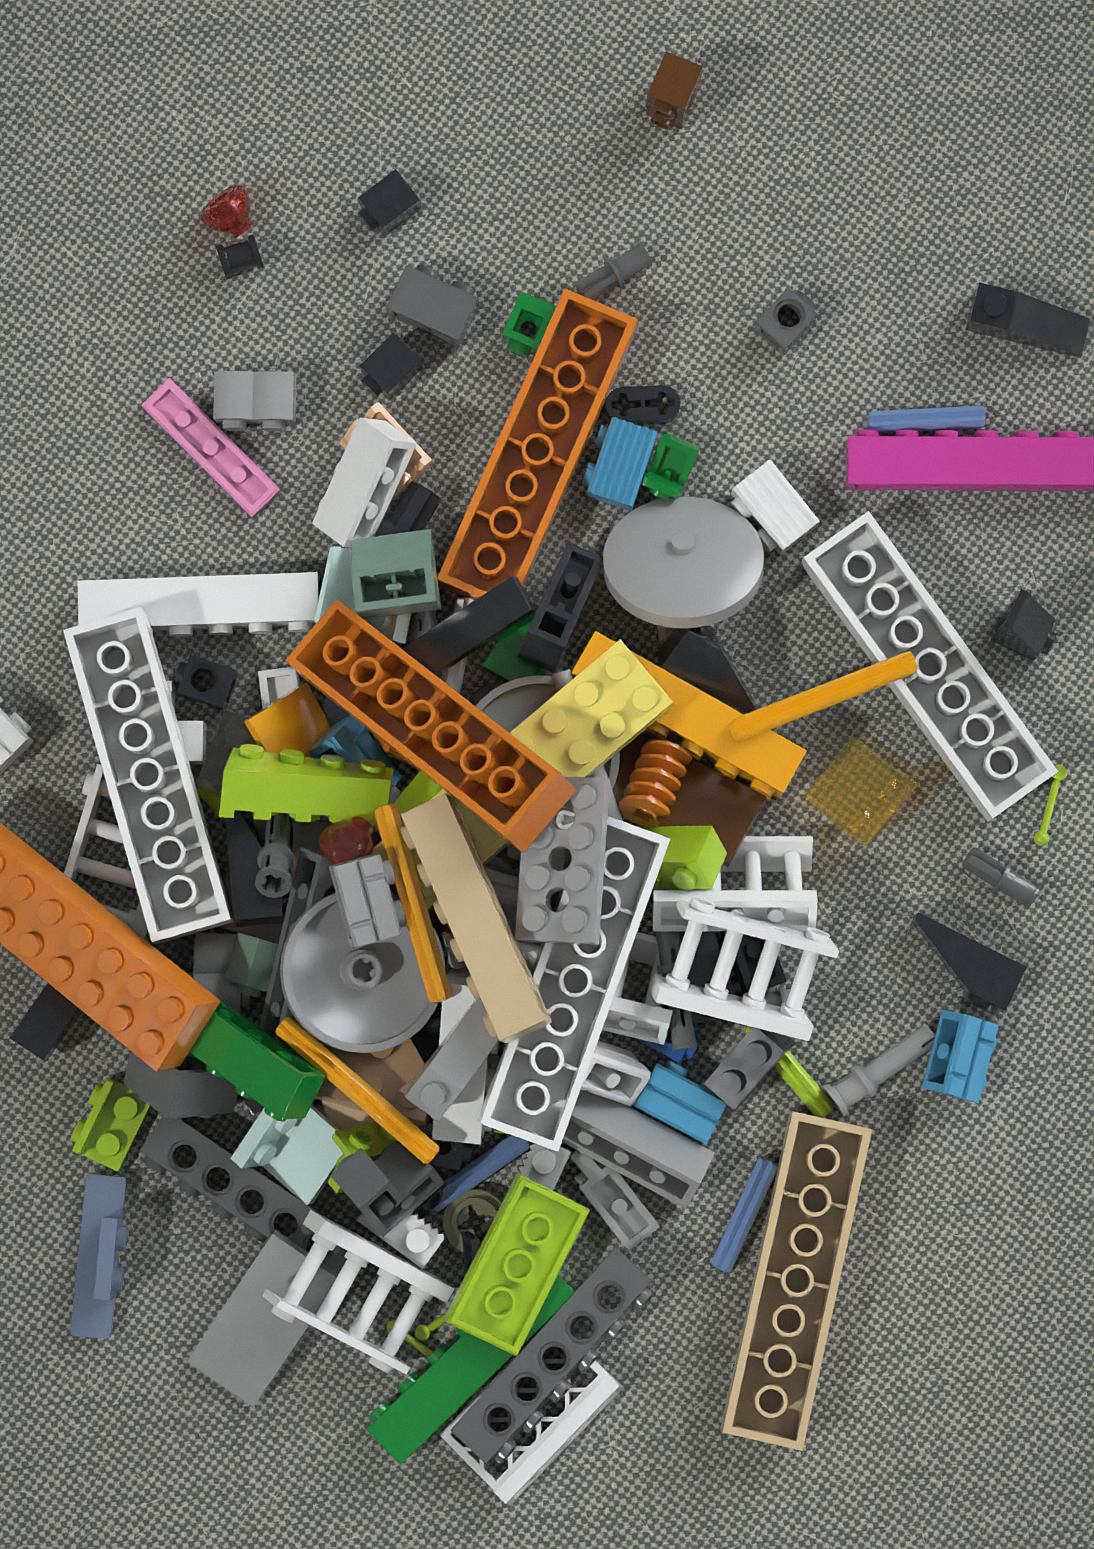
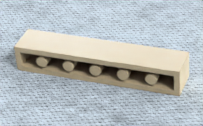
[400,793,552,1044]

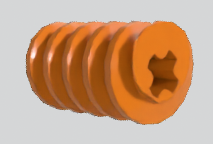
[618,738,692,828]

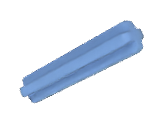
[868,406,986,434]
[433,1135,531,1212]
[712,1158,778,1272]

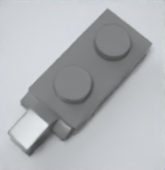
[570,1149,660,1251]

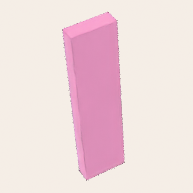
[141,378,281,519]

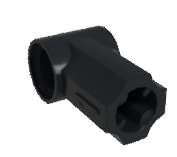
[374,481,441,537]

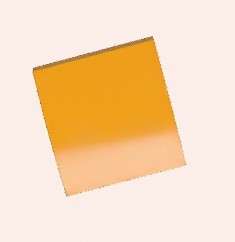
[244,682,331,758]

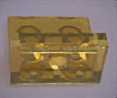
[804,737,919,848]

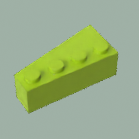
[219,744,394,826]

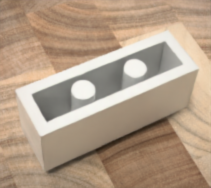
[312,418,417,547]

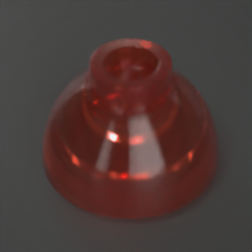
[199,184,253,238]
[319,816,374,864]

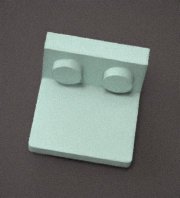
[314,546,411,644]
[230,1105,344,1205]

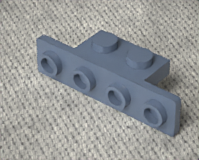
[70,1174,128,1339]

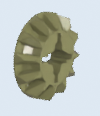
[443,1190,502,1252]

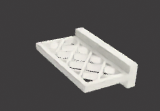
[439,1333,624,1505]

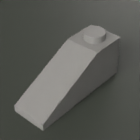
[405,998,499,1121]

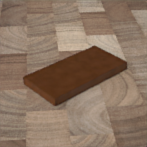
[613,733,766,867]

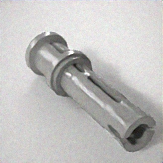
[823,1023,935,1117]

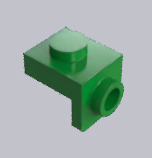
[642,432,701,499]

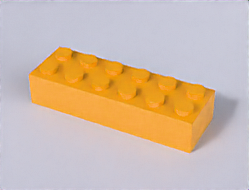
[571,631,807,801]

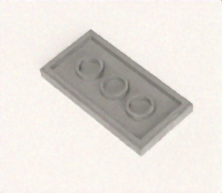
[187,1230,339,1407]

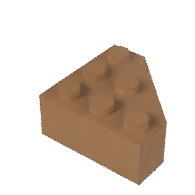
[315,1038,430,1129]

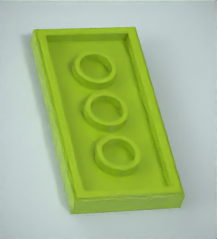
[443,1173,590,1356]

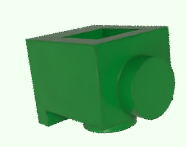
[502,291,557,358]

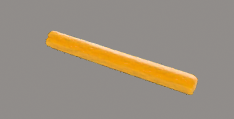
[729,651,918,742]
[374,804,452,1003]
[275,1017,440,1164]

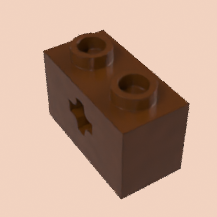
[646,51,703,130]

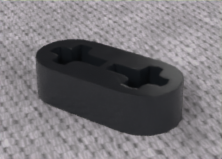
[605,385,681,425]

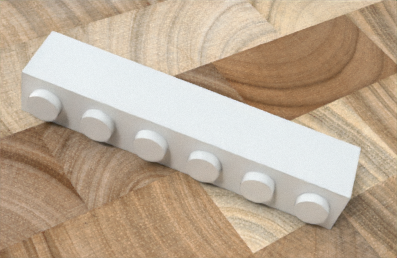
[77,572,320,637]

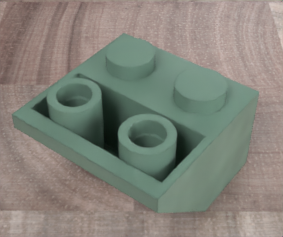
[351,529,441,619]

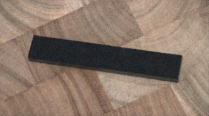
[319,575,536,726]

